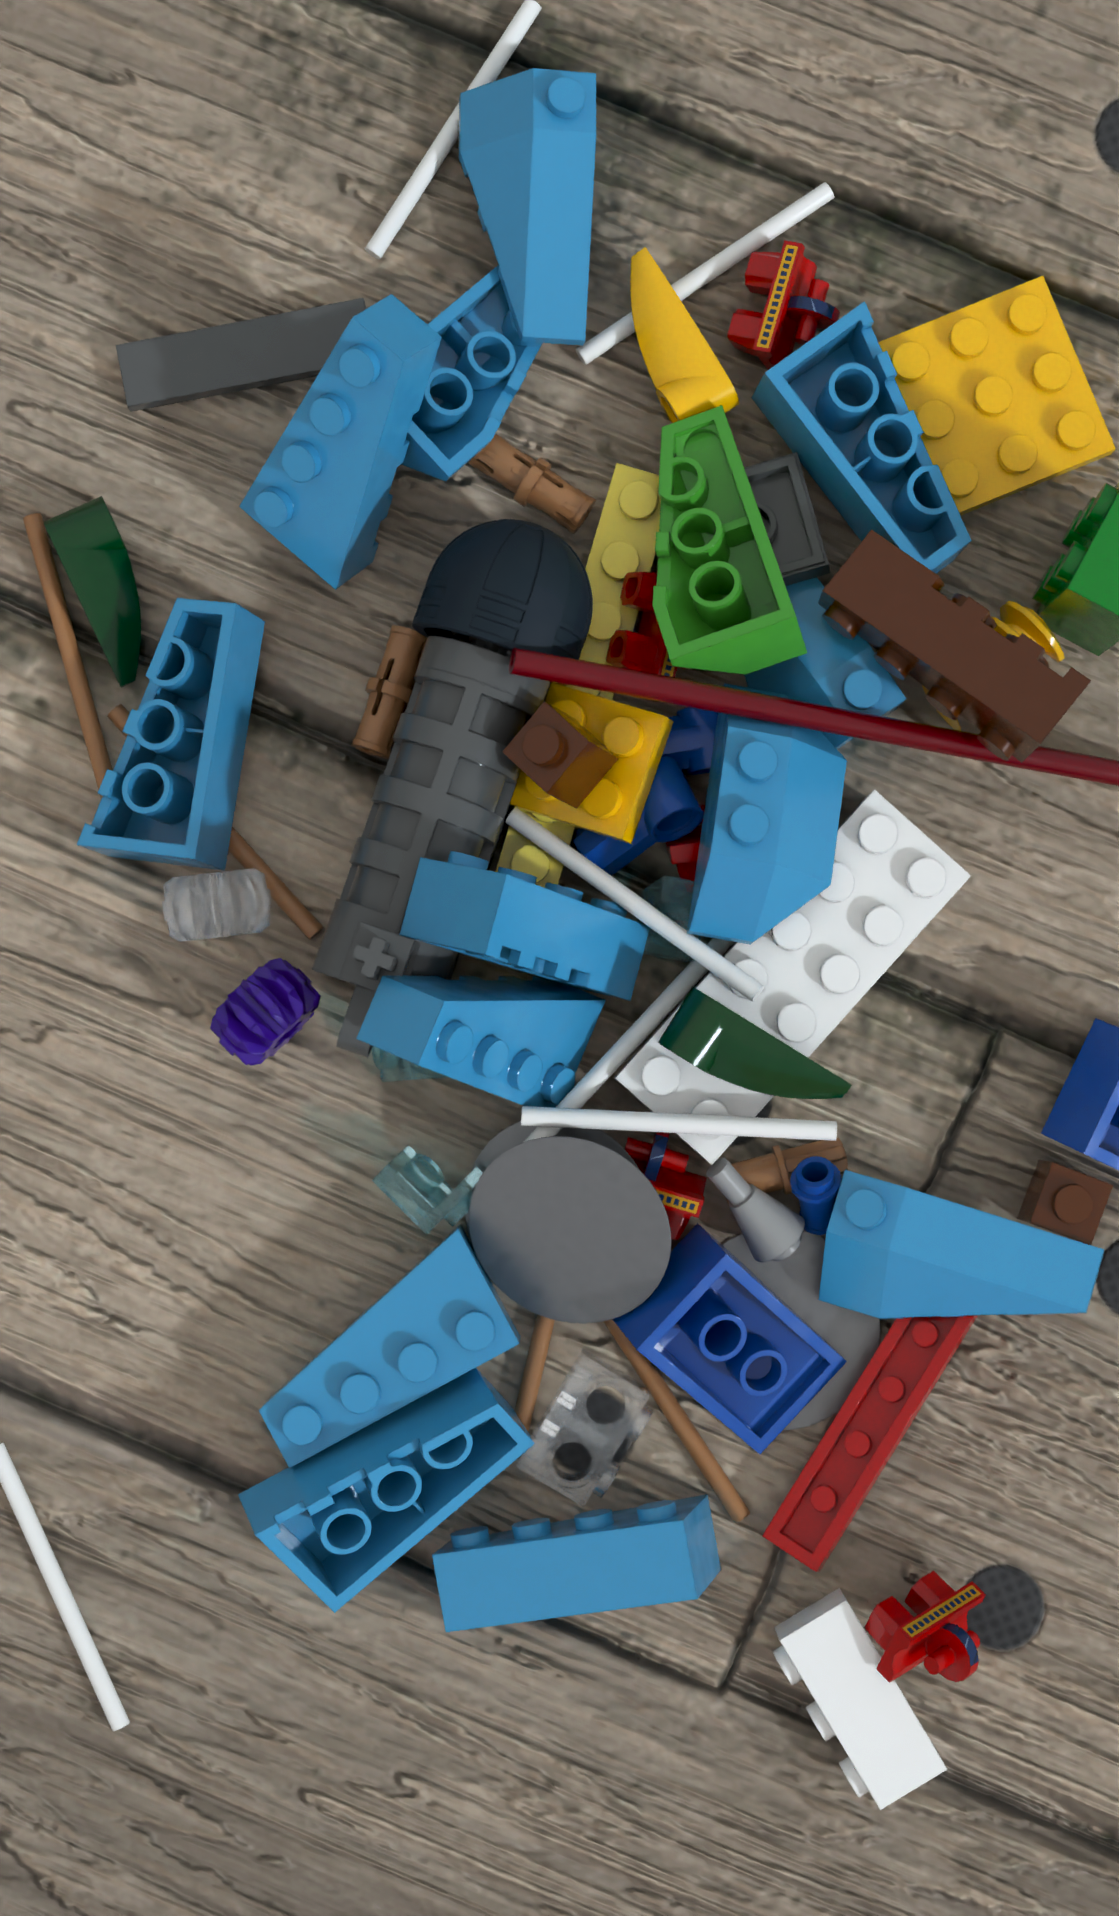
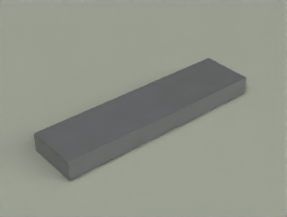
[116,298,366,412]

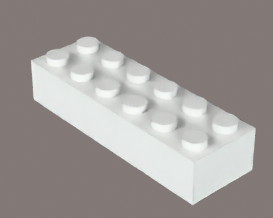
[614,789,971,1165]

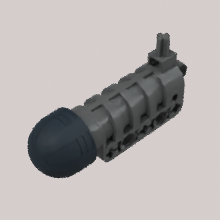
[312,519,593,1058]

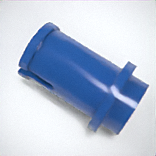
[790,1156,842,1235]

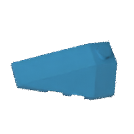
[401,265,543,482]
[744,577,907,749]

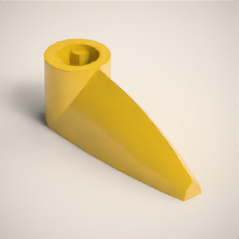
[630,247,739,423]

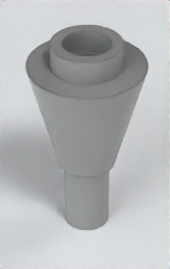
[706,1158,805,1262]

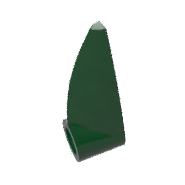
[44,496,141,688]
[658,986,852,1099]

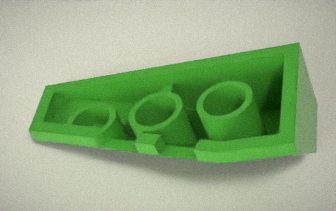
[652,405,807,675]

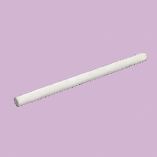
[365,0,542,260]
[575,182,835,365]
[506,807,764,1002]
[522,938,734,1143]
[521,1106,837,1141]
[0,1442,130,1731]

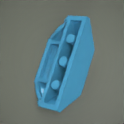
[687,683,847,945]

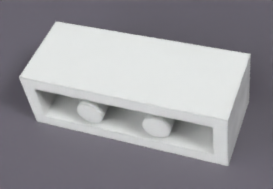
[772,1588,947,1810]

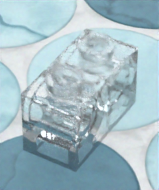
[517,1349,654,1507]

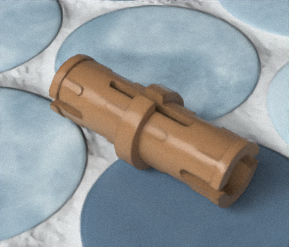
[469,433,596,534]
[351,625,428,759]

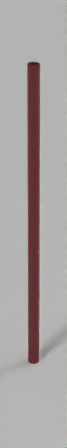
[509,647,1119,786]

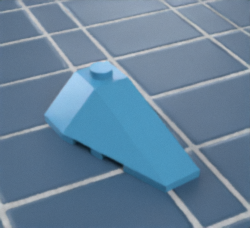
[459,68,596,346]
[818,1170,1104,1319]

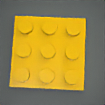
[878,276,1116,516]

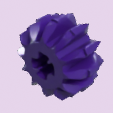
[210,958,321,1066]

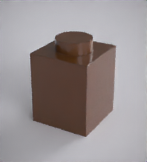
[502,701,618,809]
[1017,1160,1113,1245]

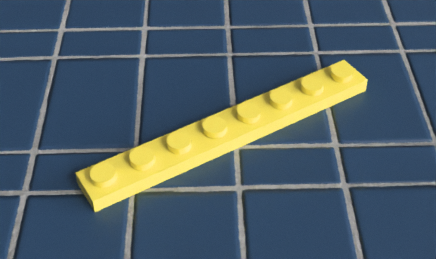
[495,463,661,887]

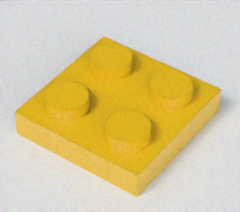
[510,683,674,844]

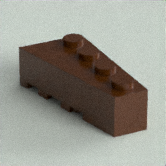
[818,529,1091,763]

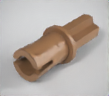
[726,1138,848,1205]

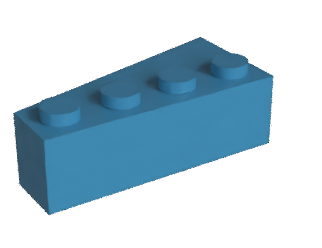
[239,294,442,590]
[751,301,972,574]
[76,598,265,871]
[399,851,650,1001]
[356,976,606,1108]
[259,1224,520,1468]
[238,1368,535,1613]
[432,1494,721,1632]

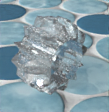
[162,868,272,942]

